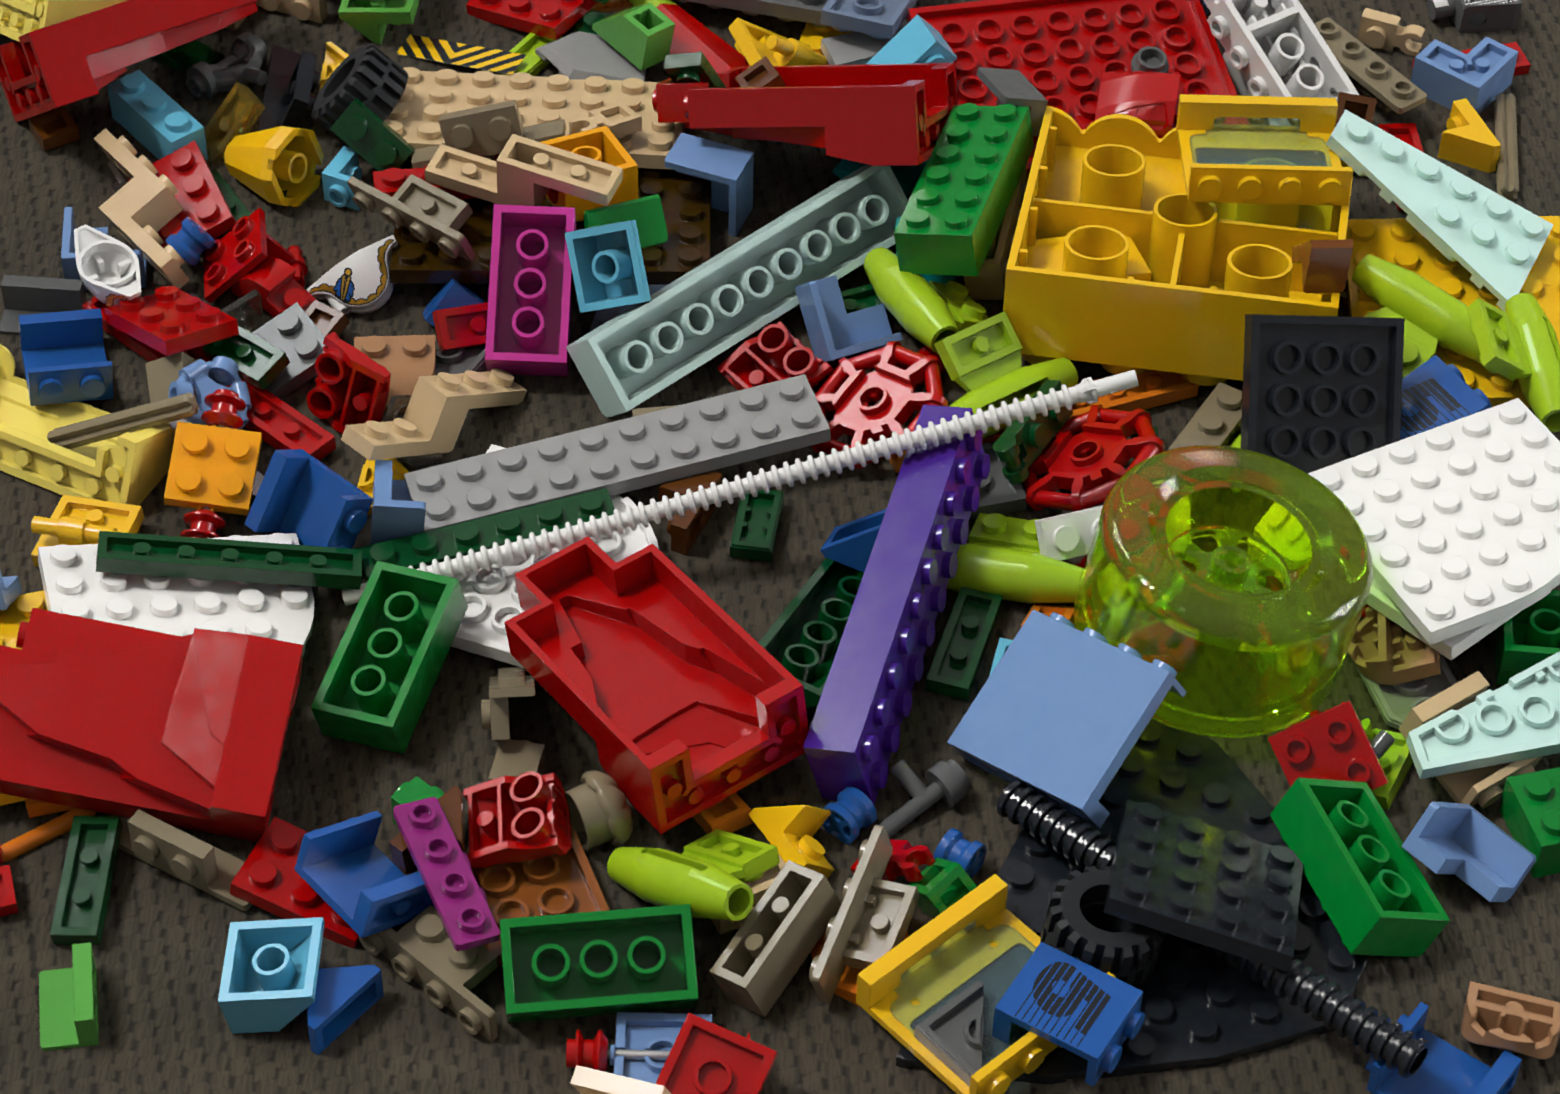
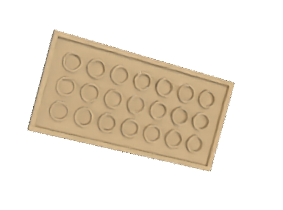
[384,67,685,170]

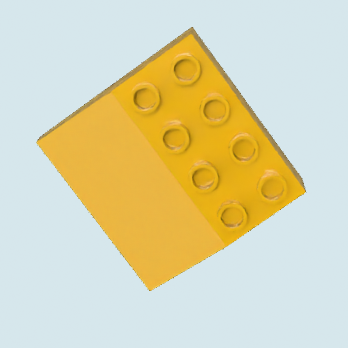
[1003,106,1353,386]

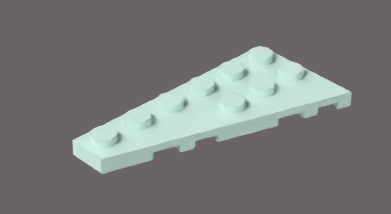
[1326,109,1553,312]
[1406,651,1560,779]

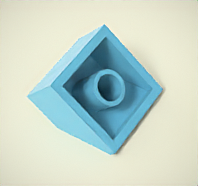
[564,220,651,313]
[218,917,325,1034]

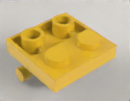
[728,18,827,66]
[31,495,145,567]

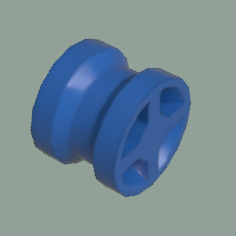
[166,217,216,267]
[822,787,877,844]
[933,828,987,879]

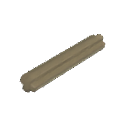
[1494,92,1519,201]
[47,393,199,449]

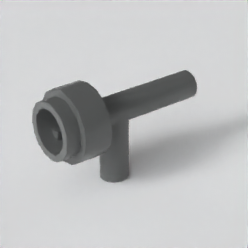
[878,759,971,838]

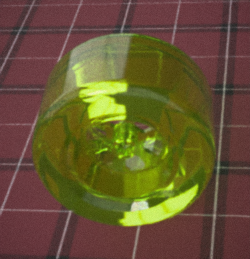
[1074,445,1373,738]

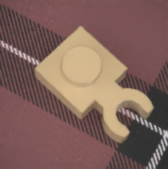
[1358,8,1425,56]
[569,101,642,140]

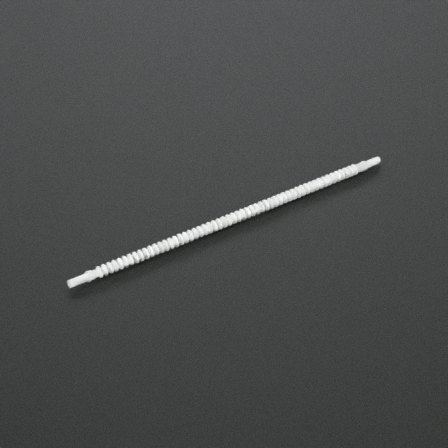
[341,370,1139,606]

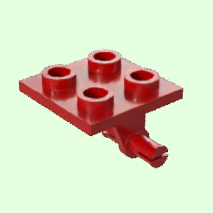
[203,208,308,303]
[1268,700,1389,790]

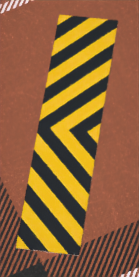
[395,34,526,75]

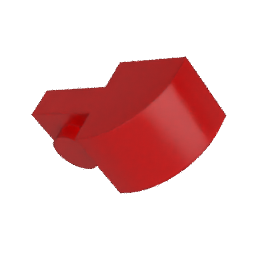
[231,257,318,318]

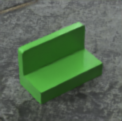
[39,942,99,1051]

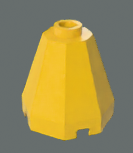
[224,126,324,207]

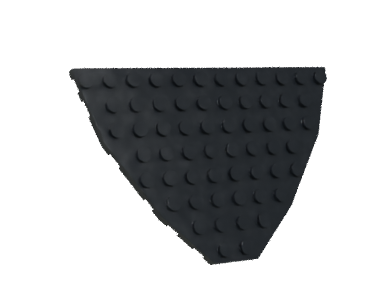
[896,704,1370,1084]

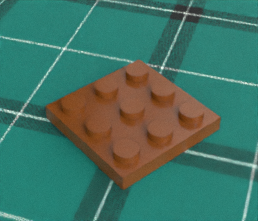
[466,823,610,967]

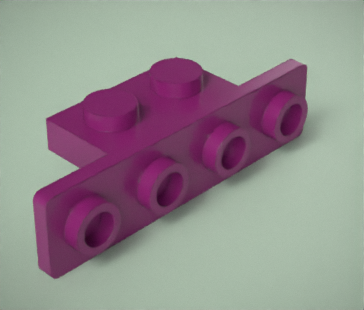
[393,797,500,951]

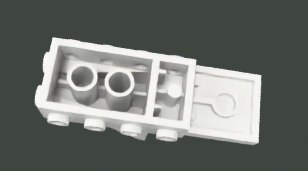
[1204,0,1359,124]

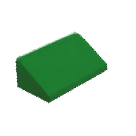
[584,194,668,249]

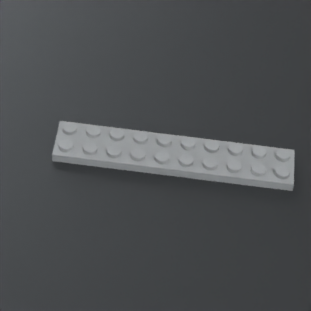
[404,374,831,532]

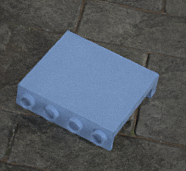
[947,609,1187,828]

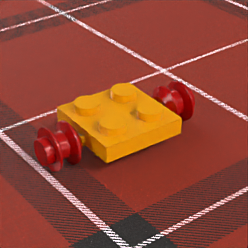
[164,389,262,538]

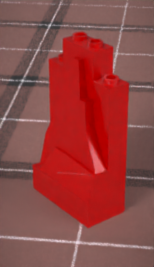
[0,0,262,123]
[652,63,958,166]
[504,536,809,834]
[0,608,303,842]

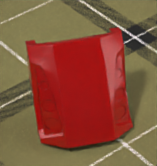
[1094,71,1181,138]
[717,321,834,391]
[307,332,391,434]
[463,771,572,868]

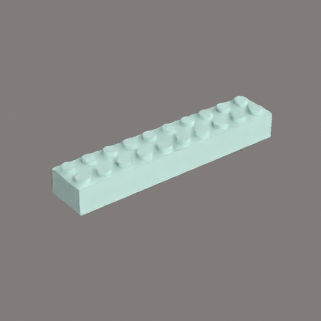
[566,165,908,418]

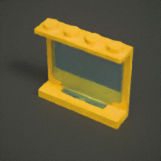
[1176,94,1353,206]
[856,874,1116,1094]

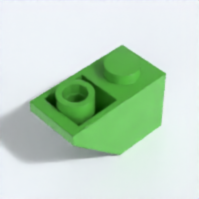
[592,3,675,71]

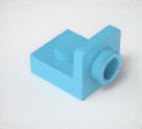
[322,146,362,210]

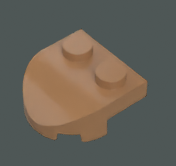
[354,335,436,413]
[1344,606,1440,685]
[1461,981,1560,1059]

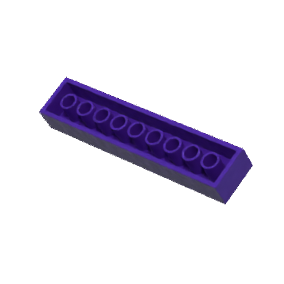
[803,405,990,805]

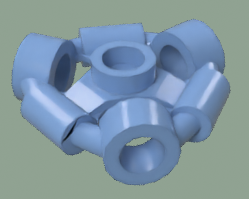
[168,356,252,430]

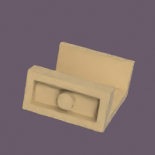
[1398,671,1543,809]

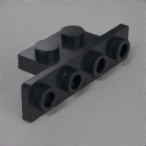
[256,46,320,131]

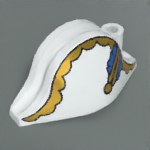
[74,224,141,307]
[306,235,398,315]

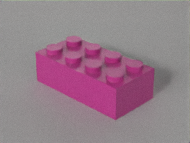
[485,204,576,376]

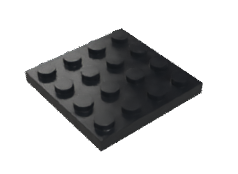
[1239,314,1405,484]
[1103,799,1303,972]

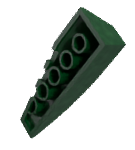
[759,558,864,709]

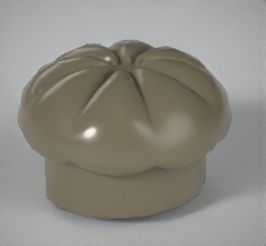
[565,770,633,852]

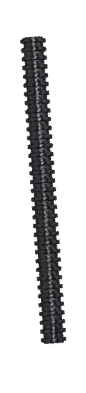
[997,780,1428,1078]

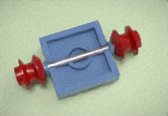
[566,1012,760,1084]

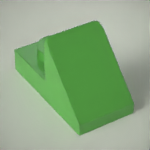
[338,0,420,45]

